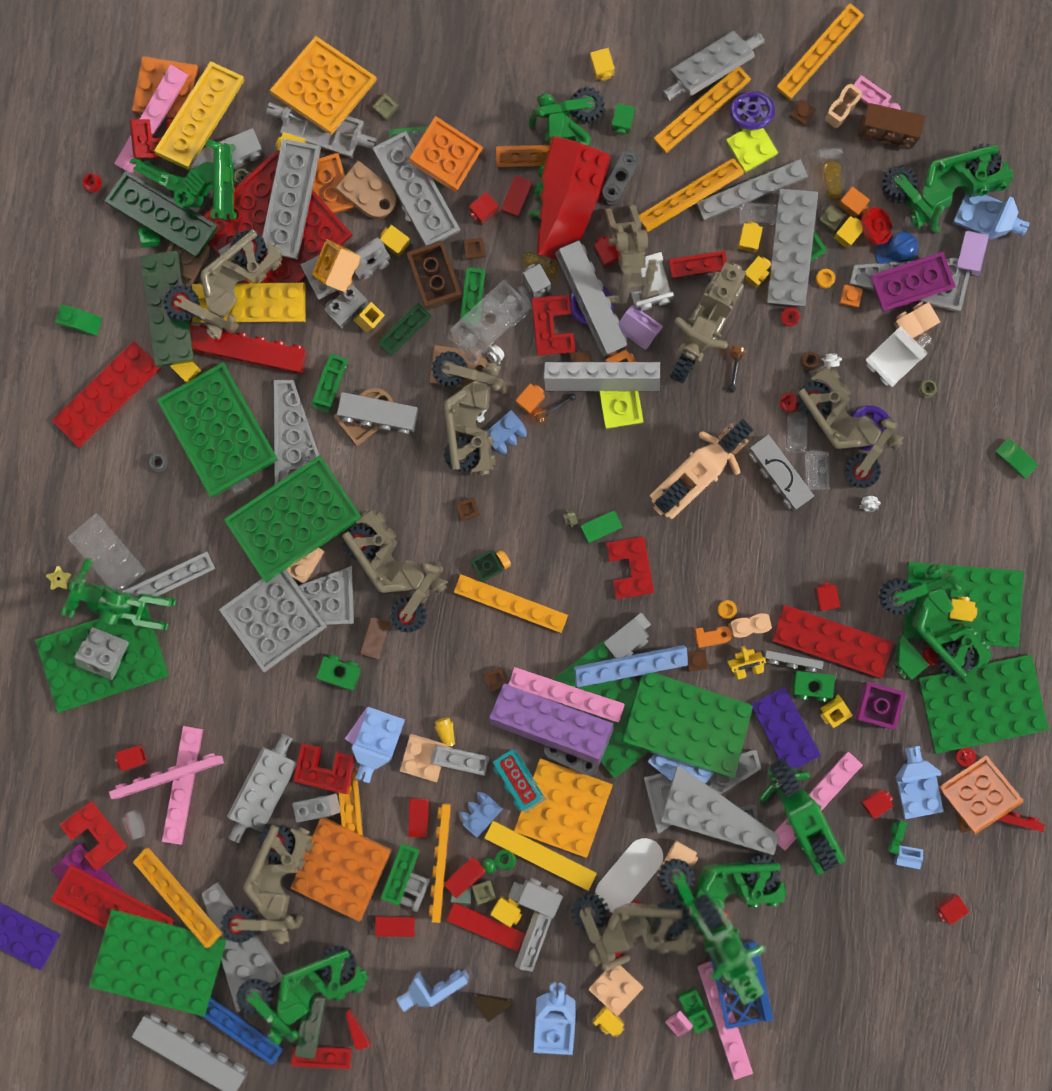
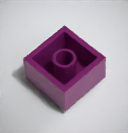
[854,682,906,730]

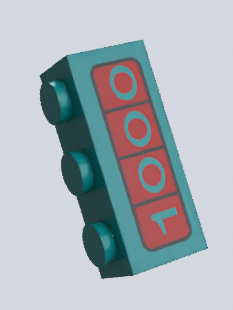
[493,749,546,812]

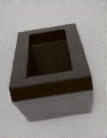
[472,992,511,1023]

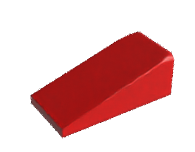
[408,798,429,838]
[444,857,486,899]
[345,1008,371,1051]

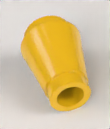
[434,717,455,747]

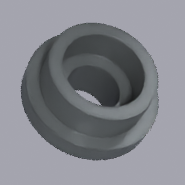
[148,453,168,472]

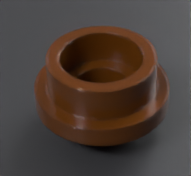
[800,351,820,371]

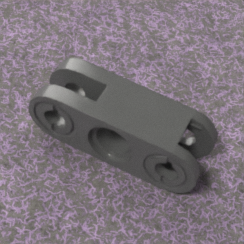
[602,150,639,206]
[544,745,598,776]

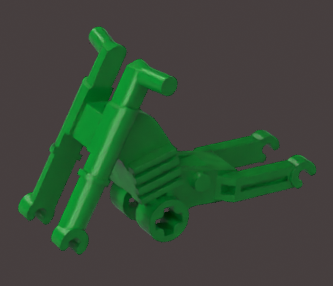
[129,139,237,220]
[61,558,176,631]

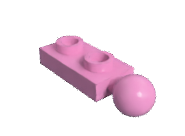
[854,75,901,110]

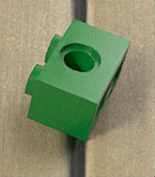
[316,654,362,691]
[792,671,835,702]

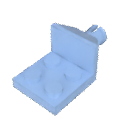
[952,193,1030,240]
[352,707,405,783]
[896,746,944,819]
[397,970,469,1012]
[533,982,575,1055]

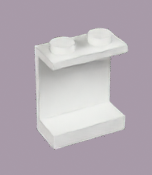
[631,252,674,311]
[866,326,927,387]

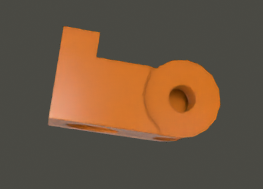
[693,626,732,648]

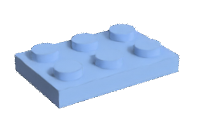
[648,754,713,784]

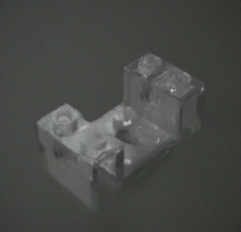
[447,279,531,365]

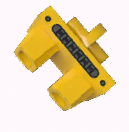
[728,646,766,680]

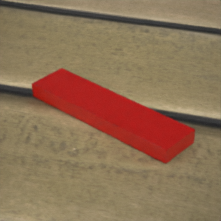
[446,902,526,952]

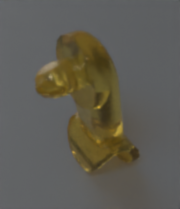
[824,161,843,199]
[522,251,558,278]

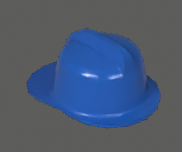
[875,232,919,264]

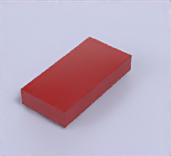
[501,175,533,218]
[375,916,415,937]

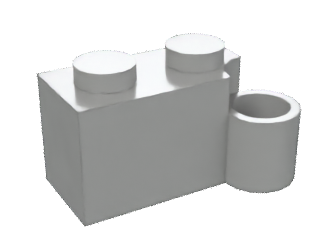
[604,612,651,658]
[508,877,563,918]

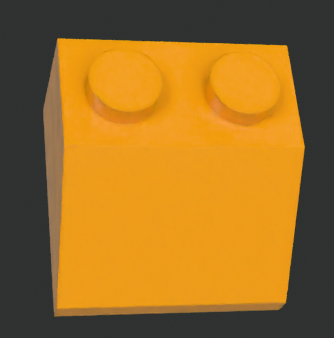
[311,239,361,292]

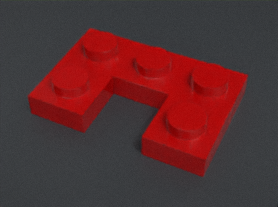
[129,119,174,159]
[531,295,575,356]
[606,536,654,600]
[293,743,356,794]
[60,801,127,872]

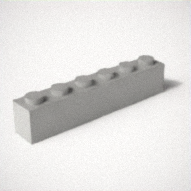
[555,241,627,357]
[544,362,660,391]
[132,1013,248,1091]

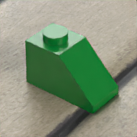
[55,304,102,336]
[895,635,929,680]

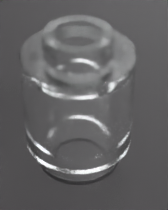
[122,810,146,840]

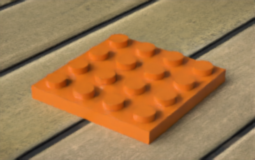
[291,817,392,922]

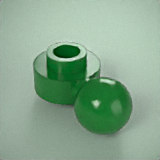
[482,850,516,874]

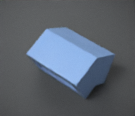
[894,845,923,869]

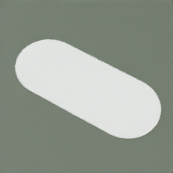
[595,838,663,913]

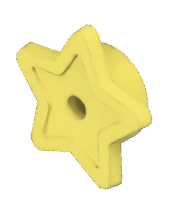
[46,566,71,590]

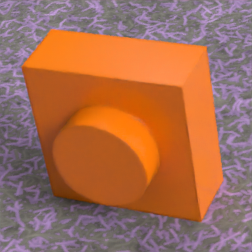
[839,284,863,309]

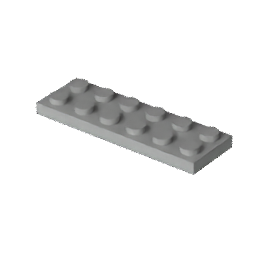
[372,131,460,246]
[262,139,321,260]
[767,189,818,307]

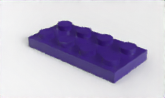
[750,687,821,769]
[0,902,61,970]

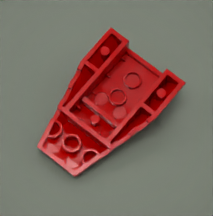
[537,136,612,261]

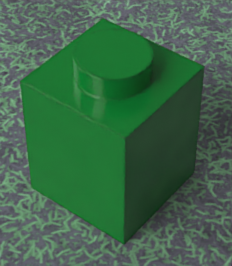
[611,103,635,135]

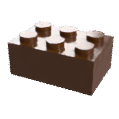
[857,103,925,150]
[407,240,462,311]

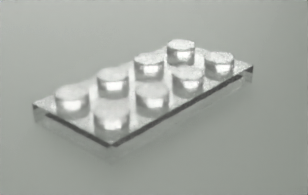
[67,513,147,592]

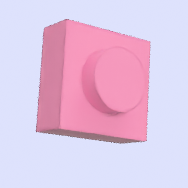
[665,1011,693,1037]

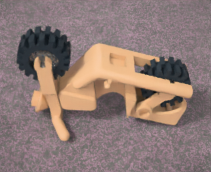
[650,419,754,519]

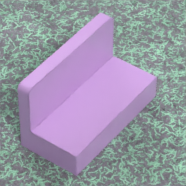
[957,231,989,276]
[619,305,663,350]

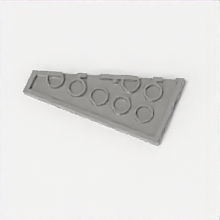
[849,258,970,312]
[274,380,320,485]
[299,566,354,625]
[644,750,761,834]
[661,764,779,855]
[202,881,284,1012]

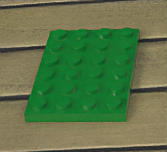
[157,362,278,498]
[224,455,362,583]
[902,562,1024,648]
[35,604,170,713]
[552,640,648,778]
[917,654,1049,754]
[622,672,753,779]
[89,909,227,1017]

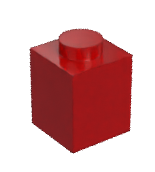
[469,192,499,225]
[593,236,619,269]
[814,582,840,611]
[115,745,148,771]
[860,789,894,819]
[935,893,970,925]

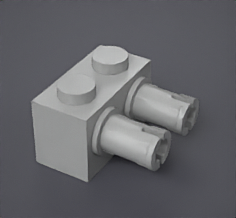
[324,284,369,329]

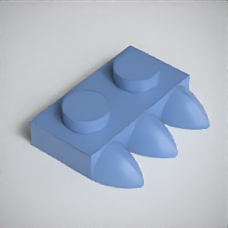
[487,410,527,454]
[459,792,503,837]

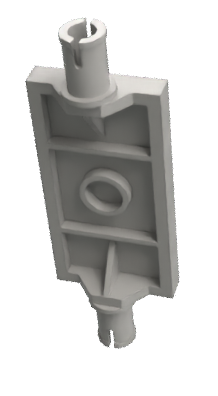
[663,31,764,102]
[266,103,377,158]
[227,733,297,843]

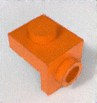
[605,350,636,362]

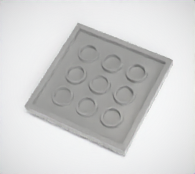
[219,569,328,673]

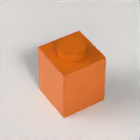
[837,186,870,218]
[516,383,545,415]

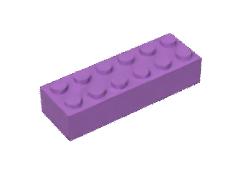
[489,683,613,765]

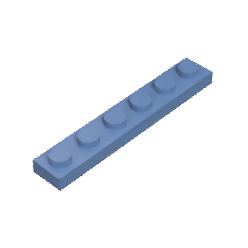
[574,645,688,687]

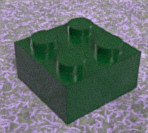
[471,550,503,582]

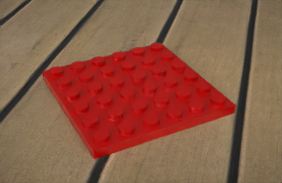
[203,150,353,283]

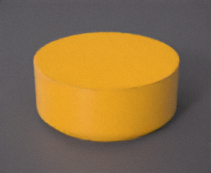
[815,269,835,289]
[495,550,511,570]
[717,600,737,620]

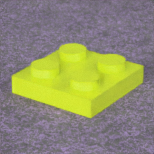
[726,121,778,173]
[599,391,643,429]

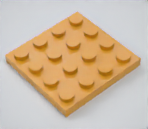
[270,36,377,135]
[514,758,613,858]

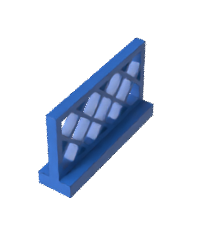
[709,940,774,1029]

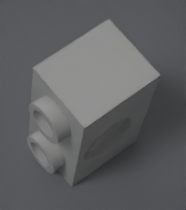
[523,264,551,298]
[293,793,341,822]

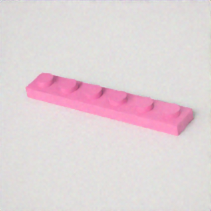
[114,65,189,174]
[509,667,625,722]
[162,726,203,845]
[775,751,862,850]
[109,753,224,799]
[697,961,753,1080]

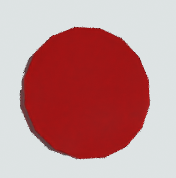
[862,207,892,245]

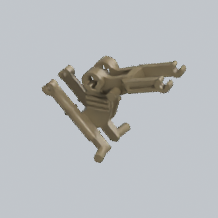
[604,205,659,303]

